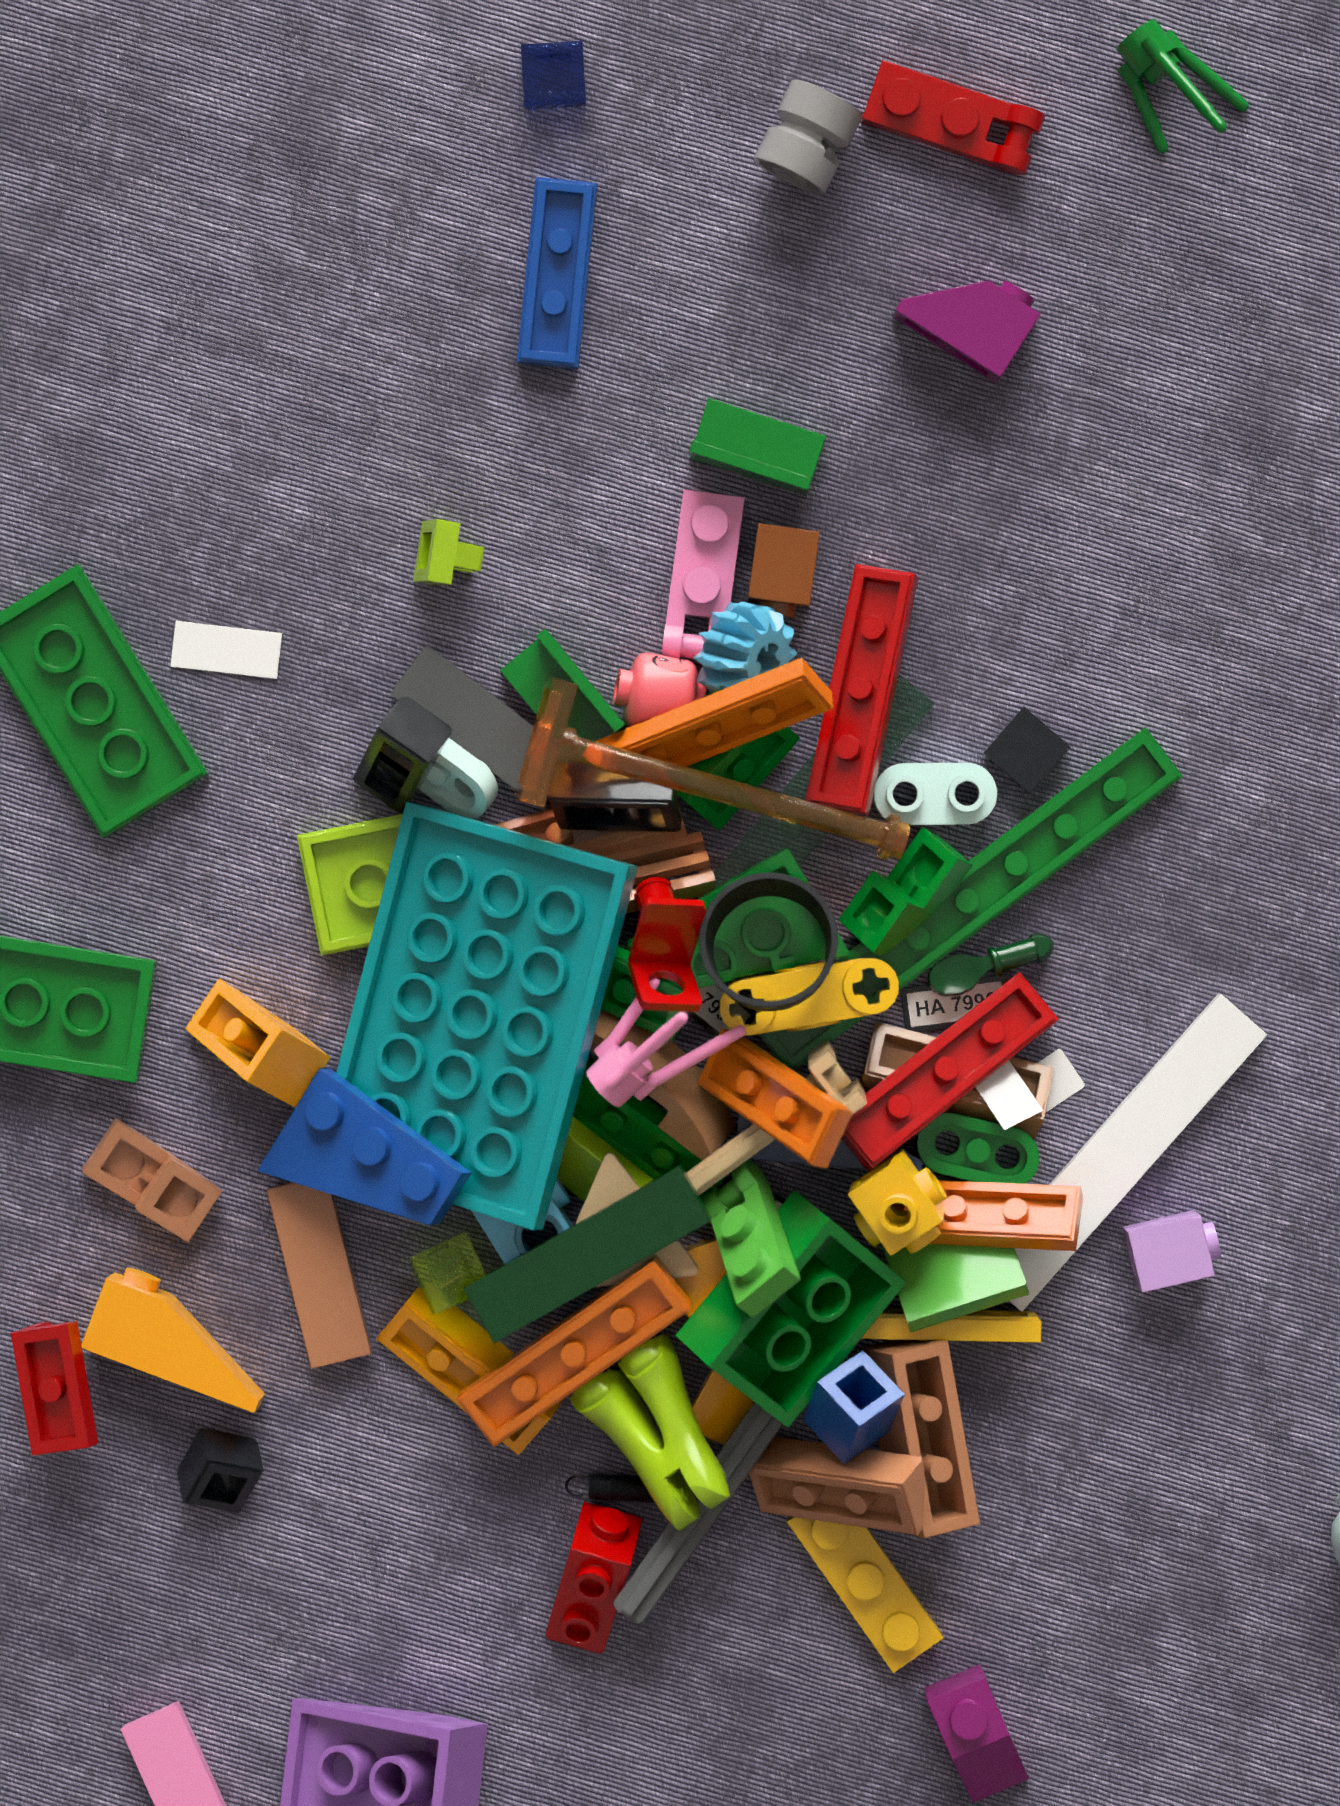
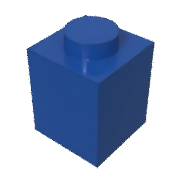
[803,1350,905,1464]

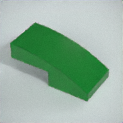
[838,827,973,956]

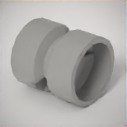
[753,80,863,195]

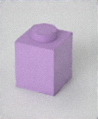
[1122,1210,1221,1293]

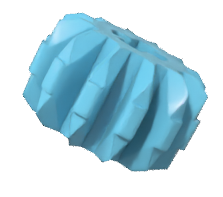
[694,602,798,695]

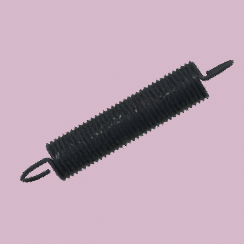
[565,1473,692,1503]

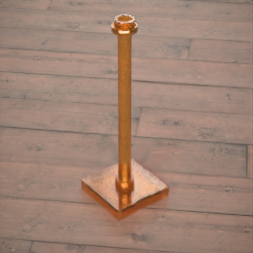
[514,675,910,860]

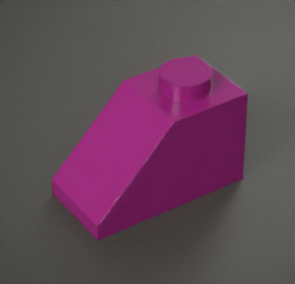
[893,280,1041,384]
[924,1664,1029,1803]

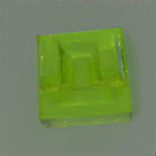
[407,1231,486,1315]

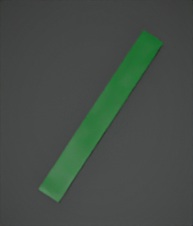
[755,727,1183,1071]

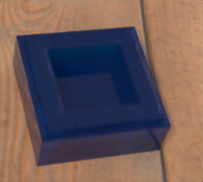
[521,41,587,110]

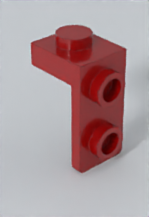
[545,1501,643,1654]

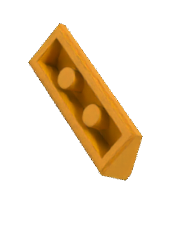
[376,1282,564,1455]

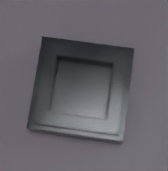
[982,707,1070,794]

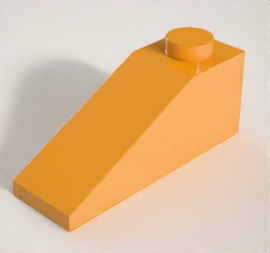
[81,1268,265,1413]

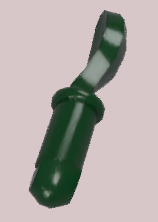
[928,934,1054,996]

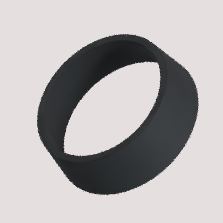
[699,873,838,1011]

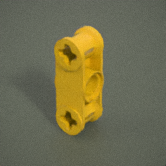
[720,957,899,1035]

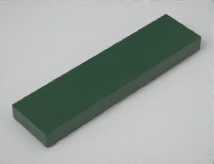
[464,1164,713,1343]

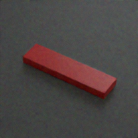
[805,564,919,817]
[841,972,1059,1173]

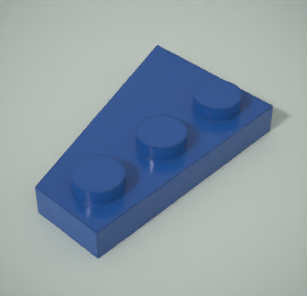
[257,1068,472,1225]

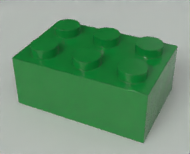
[675,1190,907,1428]

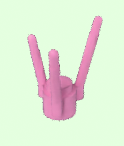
[586,978,746,1107]

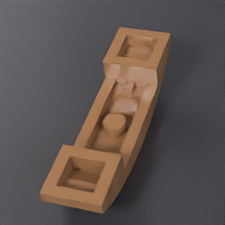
[590,1010,737,1160]

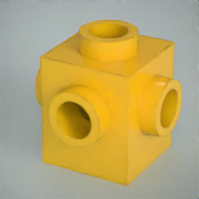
[848,1149,947,1256]

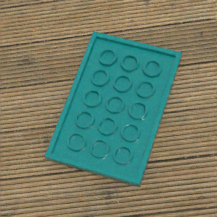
[336,802,638,1231]

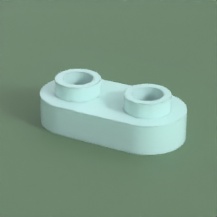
[419,738,498,819]
[873,763,997,825]

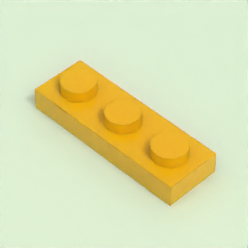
[786,1516,944,1673]

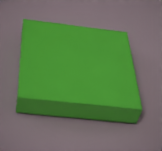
[881,1243,1030,1333]

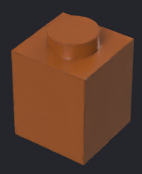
[747,523,820,618]

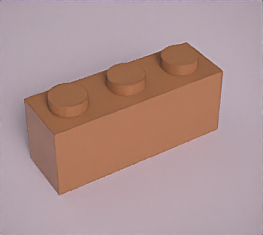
[862,1340,980,1538]

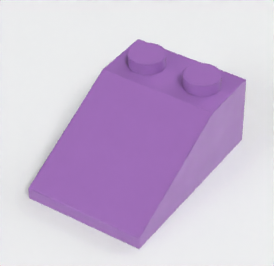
[280,1698,488,1806]

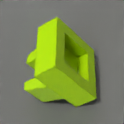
[413,519,485,586]

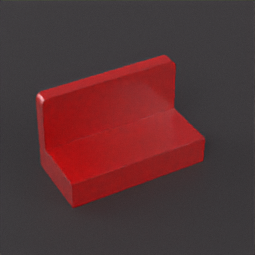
[10,1321,98,1456]

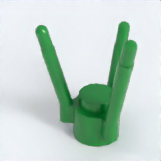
[1116,18,1249,154]

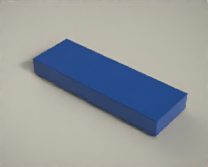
[517,177,598,370]

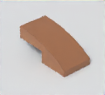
[82,1118,222,1242]

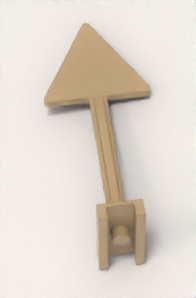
[575,1038,867,1287]

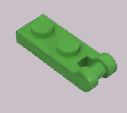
[700,1160,801,1318]

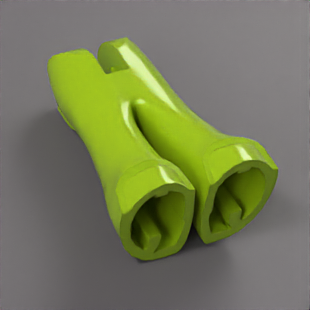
[569,1335,730,1531]

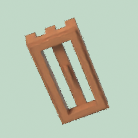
[603,831,716,914]

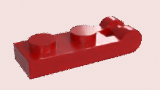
[861,60,1046,176]

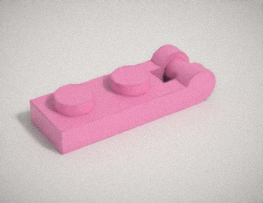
[661,489,745,659]

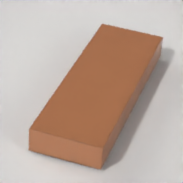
[267,1182,373,1369]

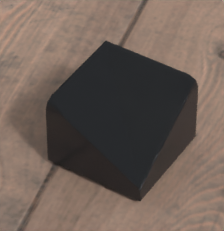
[177,1428,264,1513]

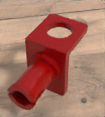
[627,877,706,1012]

